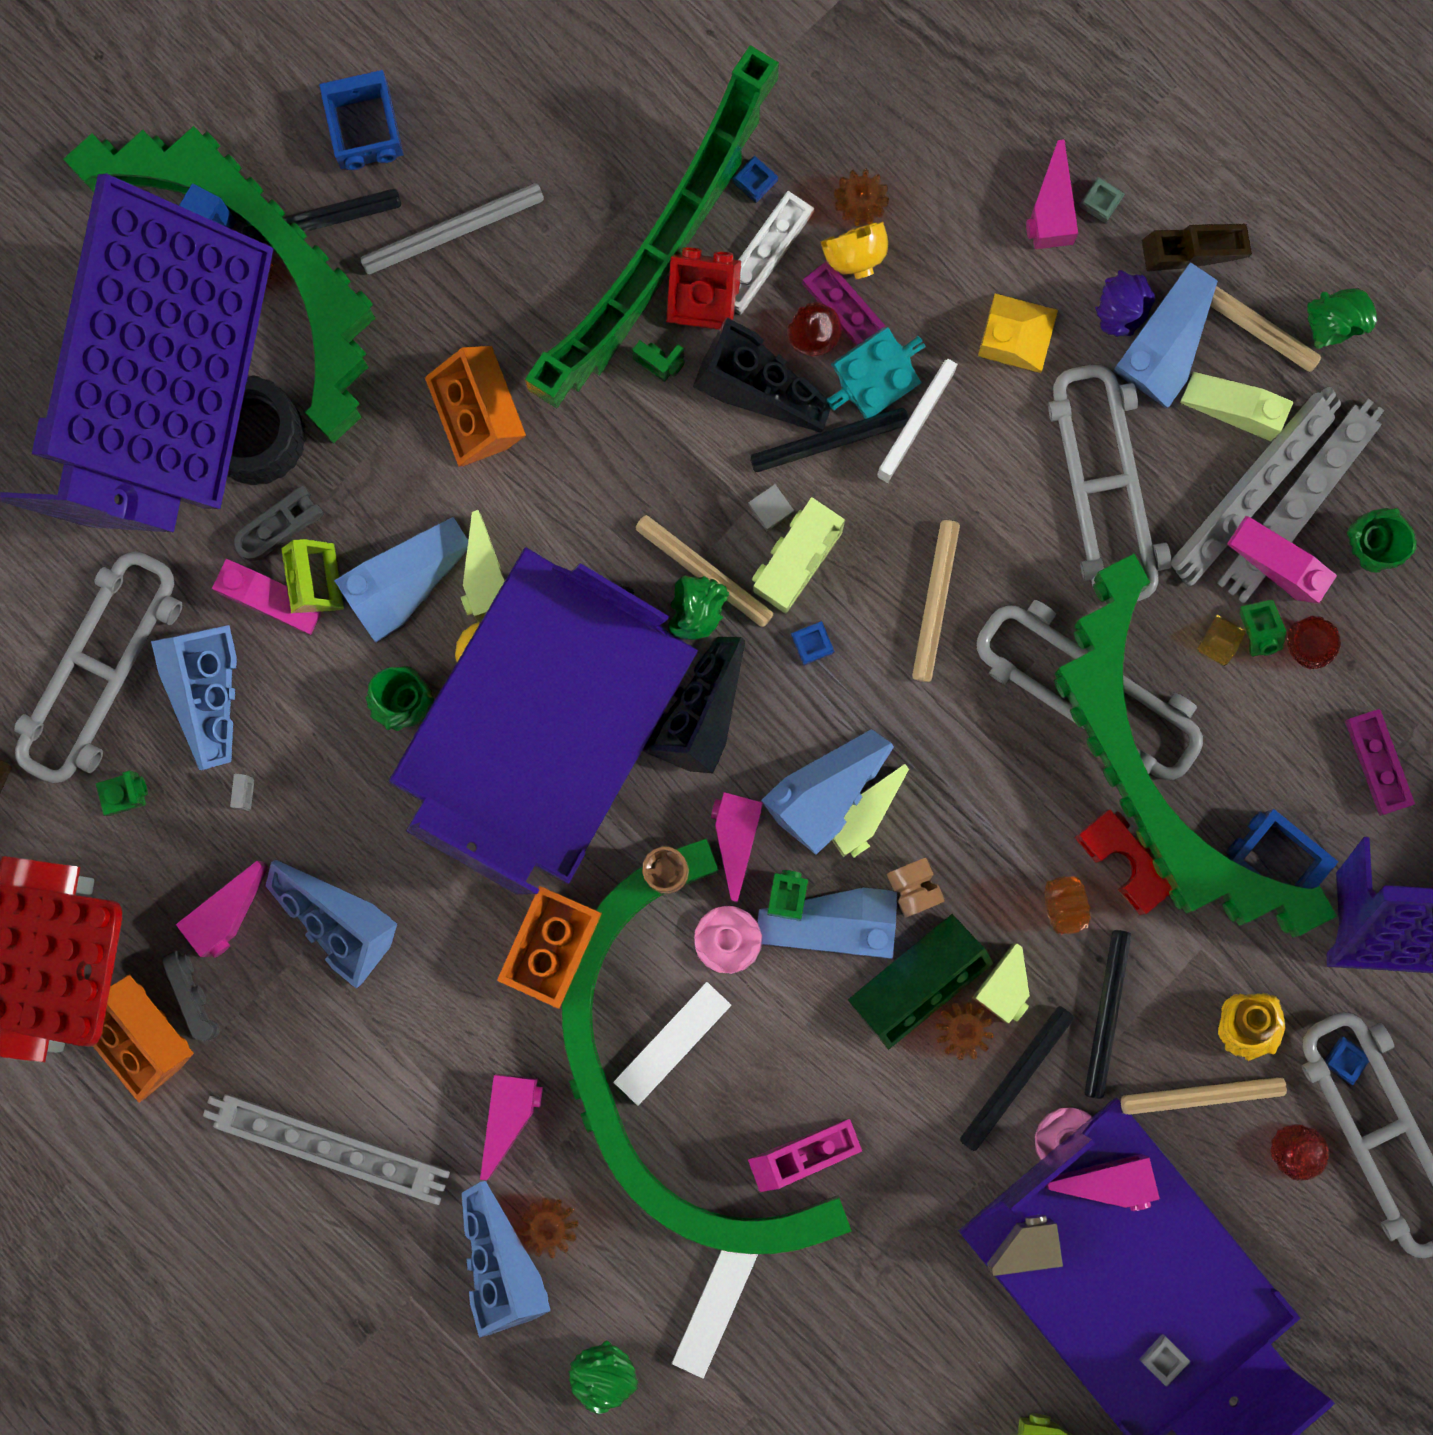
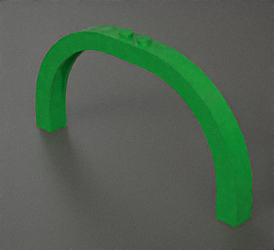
[562,838,852,1254]

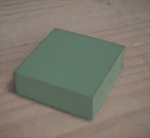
[1079,177,1125,224]

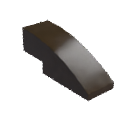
[1141,224,1252,271]

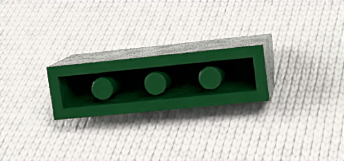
[847,914,994,1050]

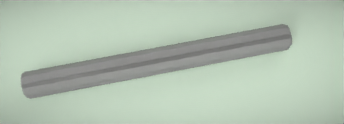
[360,183,544,274]

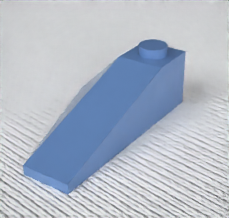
[1113,262,1218,409]
[334,517,468,643]
[151,625,237,770]
[761,729,894,854]
[266,860,397,988]
[758,887,897,959]
[462,1181,551,1338]

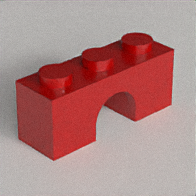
[1074,809,1172,915]

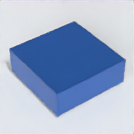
[732,155,778,203]
[791,621,835,666]
[1324,1036,1369,1085]

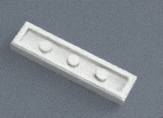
[734,191,815,315]
[877,359,958,483]
[613,982,731,1106]
[672,1250,758,1379]

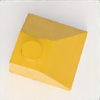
[978,293,1058,373]

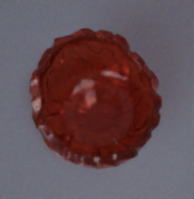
[787,302,841,357]
[1286,616,1341,669]
[1271,1124,1329,1181]

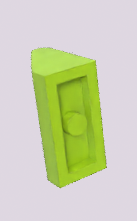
[281,539,344,613]

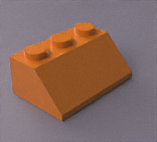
[425,346,526,467]
[497,886,602,1009]
[93,975,194,1103]

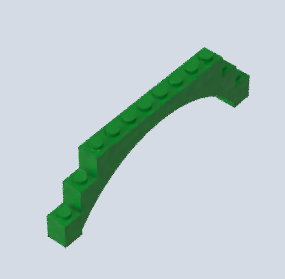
[525,45,779,409]
[63,126,376,444]
[1054,554,1337,938]

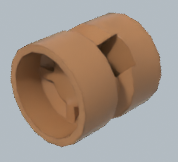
[642,847,689,894]
[886,857,945,918]

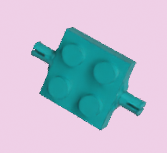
[826,327,926,419]

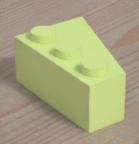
[752,497,845,614]

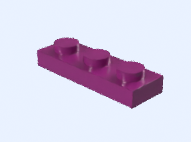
[802,260,886,346]
[1345,709,1415,816]

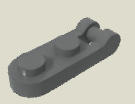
[234,486,324,561]
[163,950,220,1041]

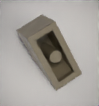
[987,1214,1063,1276]

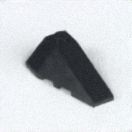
[693,317,831,433]
[643,636,745,774]

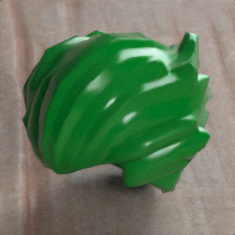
[1307,288,1377,349]
[1346,508,1417,573]
[668,576,729,640]
[365,666,435,731]
[568,1341,638,1415]

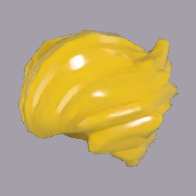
[1218,993,1286,1061]

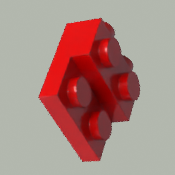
[666,247,741,330]

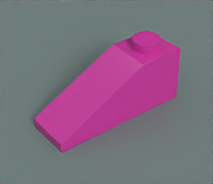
[1026,140,1078,249]
[1227,516,1337,603]
[212,559,322,635]
[711,792,763,903]
[176,861,269,958]
[480,1074,543,1181]
[748,1119,862,1192]
[1045,1154,1160,1211]

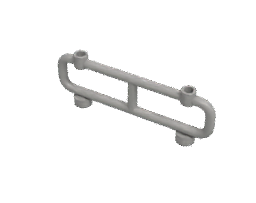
[1048,365,1172,602]
[14,552,182,783]
[977,600,1203,780]
[1301,1012,1433,1258]

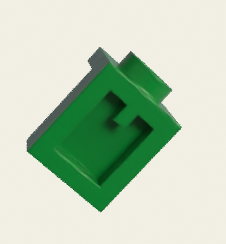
[632,340,685,382]
[1239,599,1286,657]
[95,770,148,816]
[767,870,808,921]

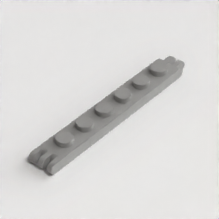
[1170,387,1341,586]
[1217,398,1384,604]
[203,1094,451,1205]

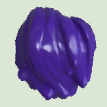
[1095,270,1155,337]

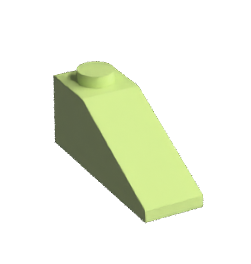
[1180,372,1293,441]
[461,510,505,622]
[832,764,909,858]

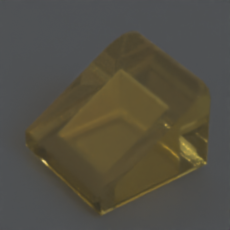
[1197,615,1246,666]

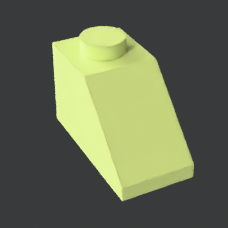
[972,943,1030,1023]

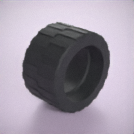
[227,375,306,485]

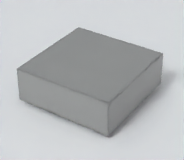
[748,484,794,531]
[230,774,254,811]
[1139,1334,1190,1387]

